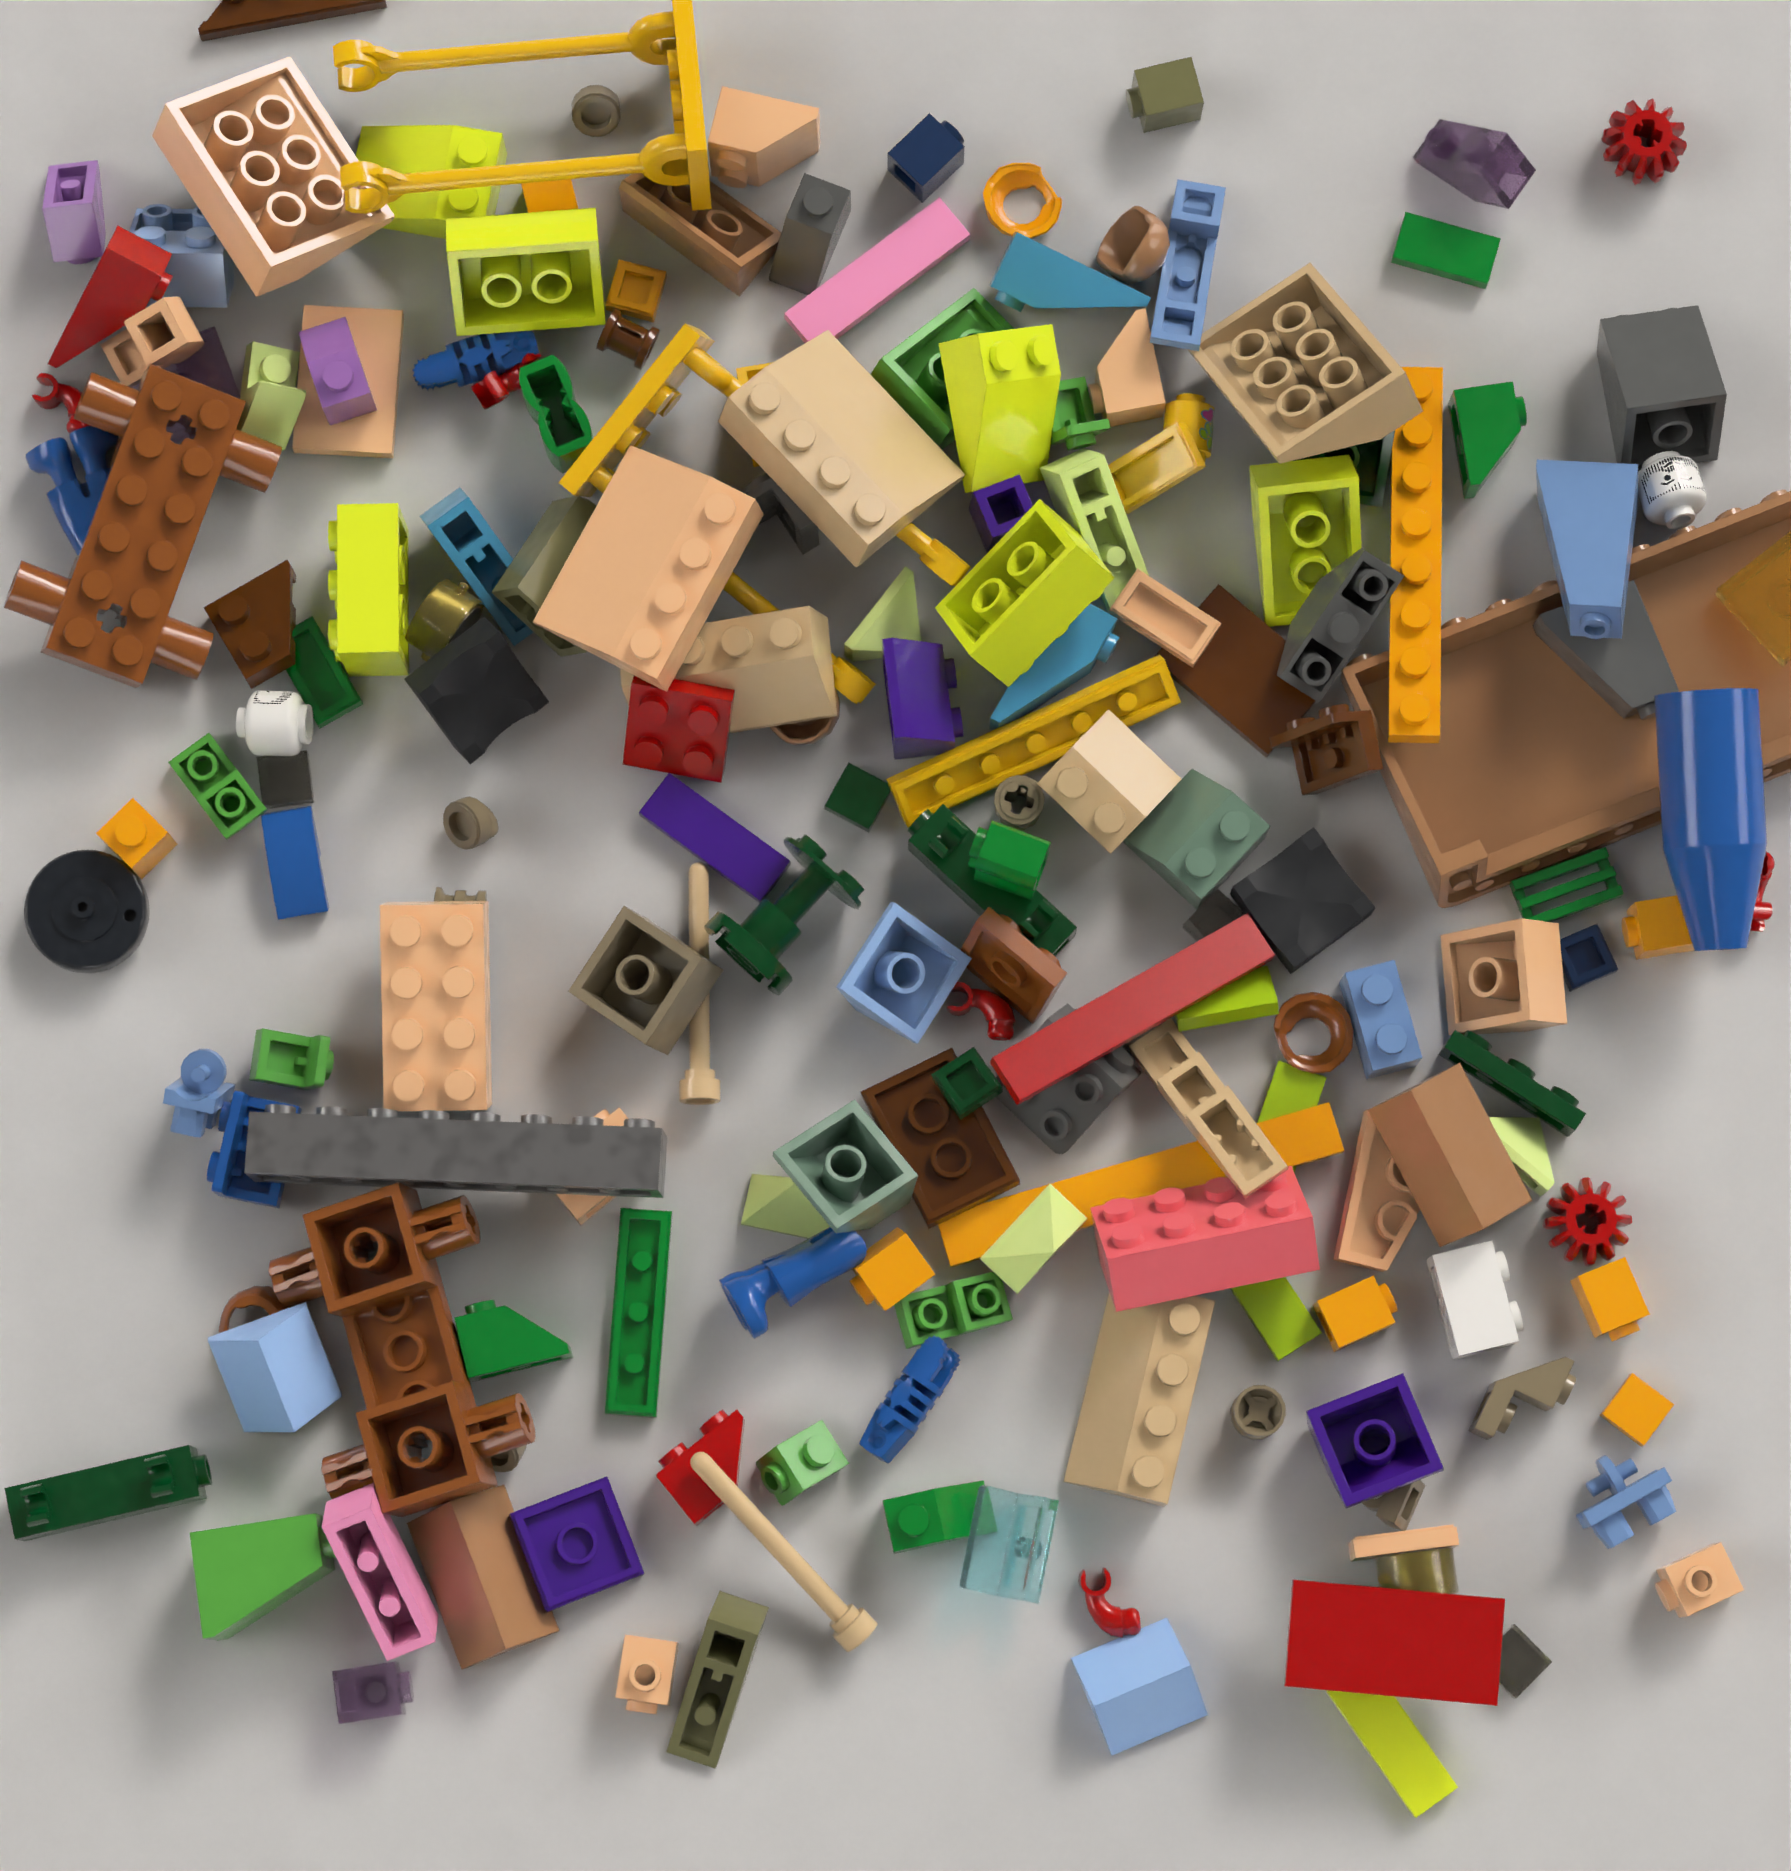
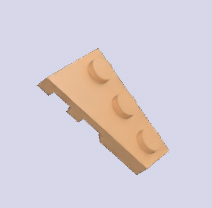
[1333,1109,1420,1272]

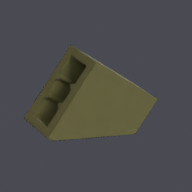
[491,496,596,657]

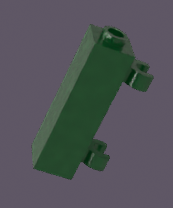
[908,804,1077,957]
[4,1445,212,1542]

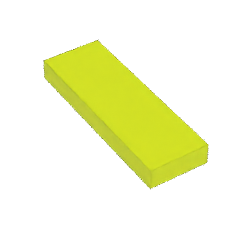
[1325,1690,1458,1818]

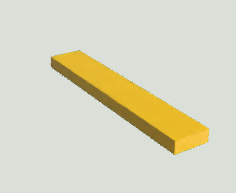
[886,654,1181,827]

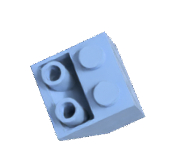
[129,204,234,308]

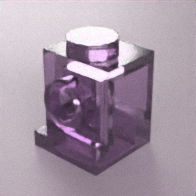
[332,1661,414,1724]

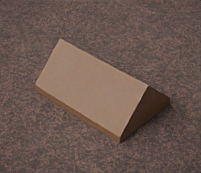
[619,159,781,297]
[1368,1063,1532,1247]
[407,1485,560,1670]

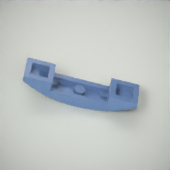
[1149,179,1226,351]

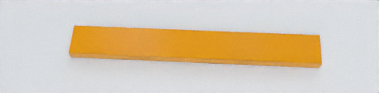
[938,1102,1344,1268]

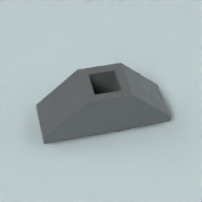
[1277,548,1404,703]

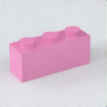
[322,1483,438,1661]

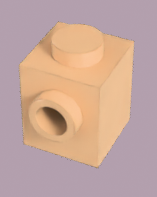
[1655,1542,1744,1618]
[615,1634,679,1715]

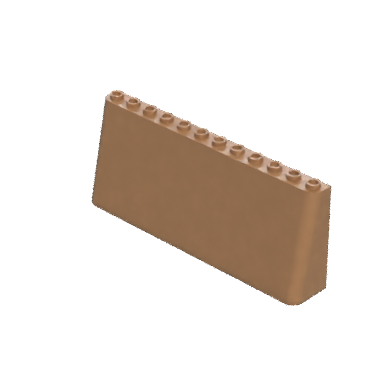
[1341,490,1791,908]

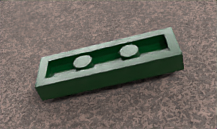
[1438,1030,1586,1137]

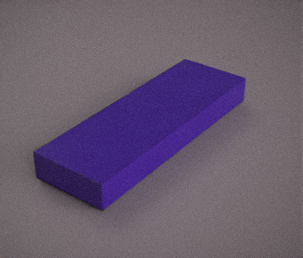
[639,773,791,903]

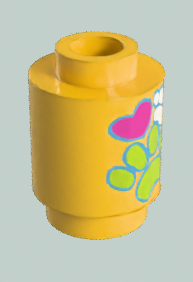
[1163,393,1215,462]

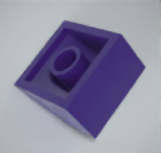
[882,638,963,760]
[1306,1373,1444,1509]

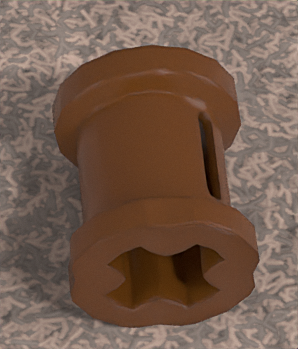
[596,308,660,370]

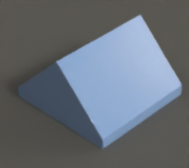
[836,902,972,1044]
[208,1302,342,1432]
[1071,1618,1208,1756]

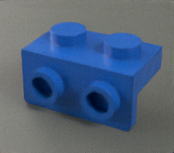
[207,1090,302,1208]

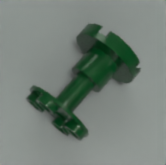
[704,834,864,996]

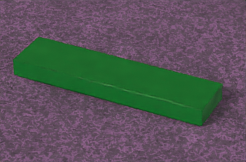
[605,1208,673,1418]

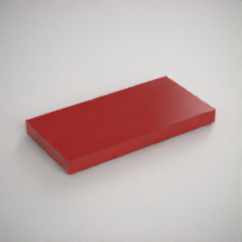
[1284,1579,1505,1706]

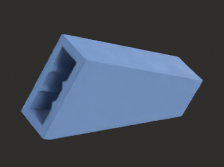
[1536,459,1639,639]

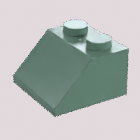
[1123,769,1270,910]
[772,1099,918,1233]

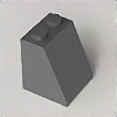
[1597,305,1727,471]

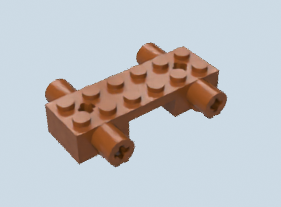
[4,364,282,688]
[268,1182,536,1517]

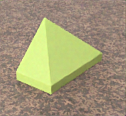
[844,566,921,662]
[1489,1117,1555,1197]
[741,1174,830,1239]
[980,1184,1088,1294]

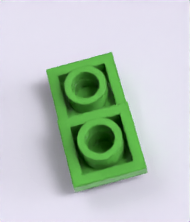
[168,733,268,840]
[894,1272,1013,1349]

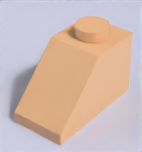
[1088,308,1166,427]

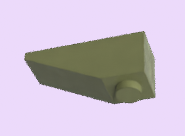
[666,1591,769,1769]

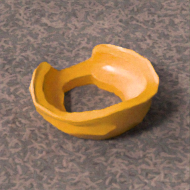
[983,163,1062,239]

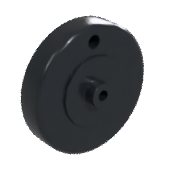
[24,850,150,973]

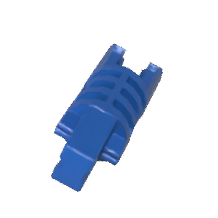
[412,330,539,391]
[859,1335,960,1464]

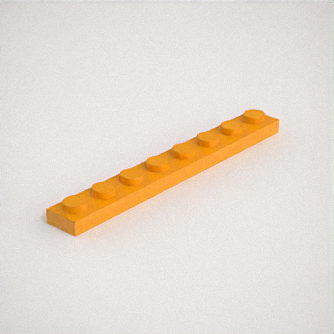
[1388,367,1443,744]

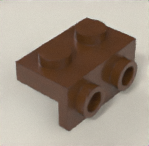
[1269,704,1384,796]

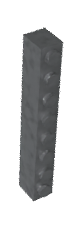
[244,1104,667,1198]

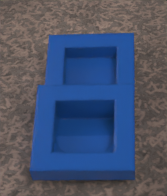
[261,806,329,920]

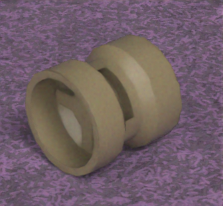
[1230,1385,1286,1440]

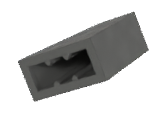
[1532,580,1679,720]

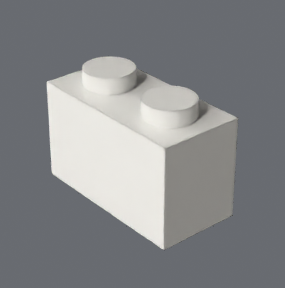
[1426,1241,1524,1360]

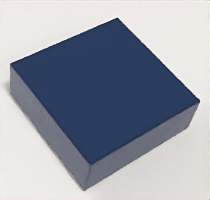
[1560,924,1619,992]

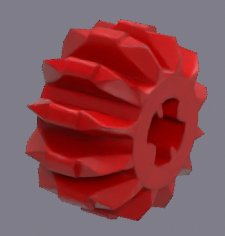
[1601,98,1687,185]
[1543,1177,1632,1266]

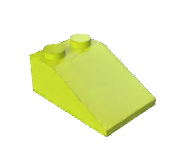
[356,125,507,239]
[938,324,1061,493]
[1249,455,1362,627]

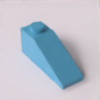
[989,231,1151,312]
[420,487,533,646]
[989,603,1120,730]

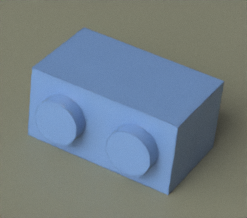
[1339,960,1422,1080]

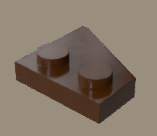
[203,560,296,689]

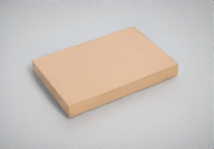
[292,305,404,458]

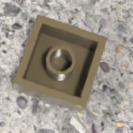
[568,906,723,1055]

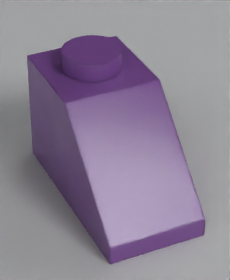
[42,160,106,264]
[298,317,377,426]

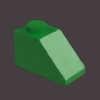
[1448,381,1527,499]
[454,1300,573,1382]
[882,1480,995,1554]

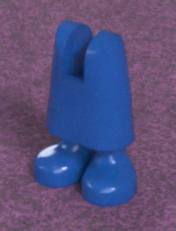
[25,426,119,555]
[719,1227,867,1339]

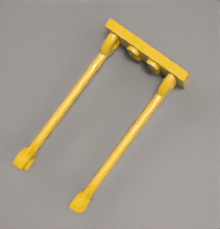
[333,0,712,214]
[558,323,971,705]

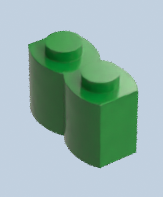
[519,354,593,474]
[968,820,1051,901]

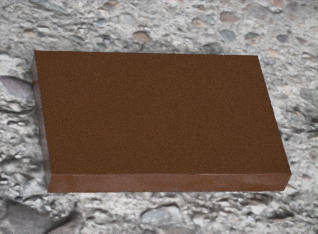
[1154,584,1317,758]
[861,1048,1020,1229]

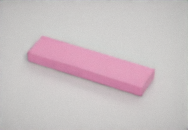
[784,197,970,343]

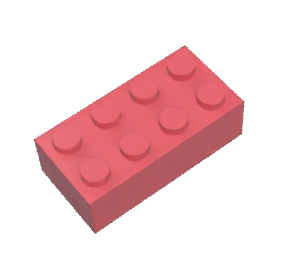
[1090,1166,1320,1312]

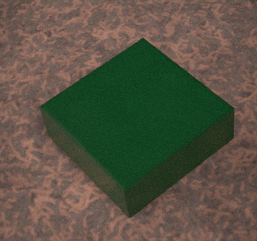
[824,762,891,833]
[931,1047,1003,1120]

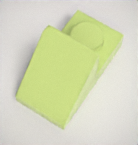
[236,341,306,452]

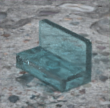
[960,1485,1059,1604]

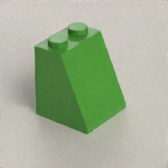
[190,1513,336,1641]

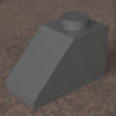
[769,173,851,295]

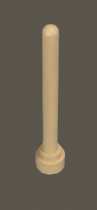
[679,862,720,1105]
[690,1452,877,1652]

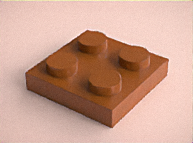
[961,907,1067,1024]

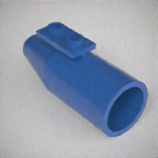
[1654,688,1767,951]

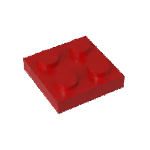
[622,676,735,783]

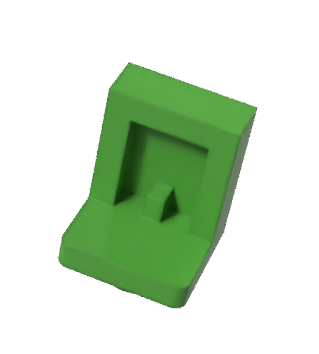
[1050,376,1111,451]
[249,1028,334,1090]
[756,1420,849,1506]

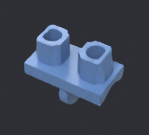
[163,1049,235,1138]
[1576,1455,1676,1549]

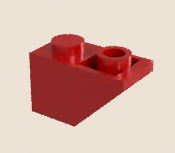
[656,1409,745,1526]

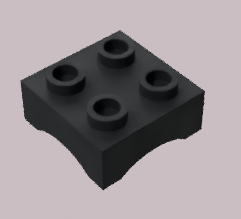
[404,617,549,764]
[1230,827,1375,974]

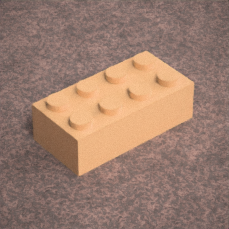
[380,901,492,1111]

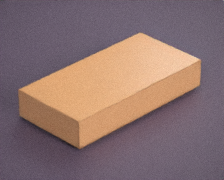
[1109,568,1221,668]
[1348,1524,1459,1562]

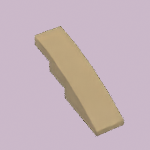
[1129,1018,1288,1198]

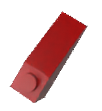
[47,225,173,368]

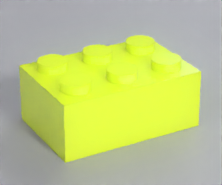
[446,207,606,336]
[935,499,1115,687]
[328,503,409,677]

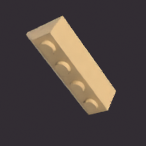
[620,606,837,733]
[1063,1292,1215,1507]

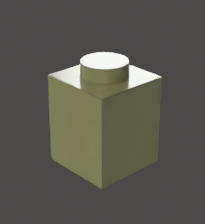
[1126,57,1204,133]

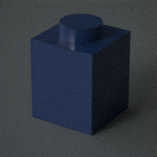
[887,113,965,203]

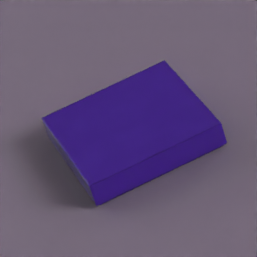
[509,1476,645,1613]

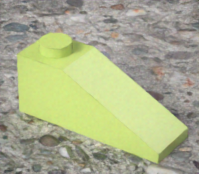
[1040,448,1149,611]

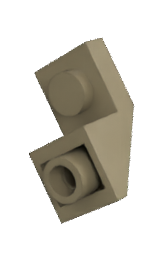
[1468,1357,1577,1440]

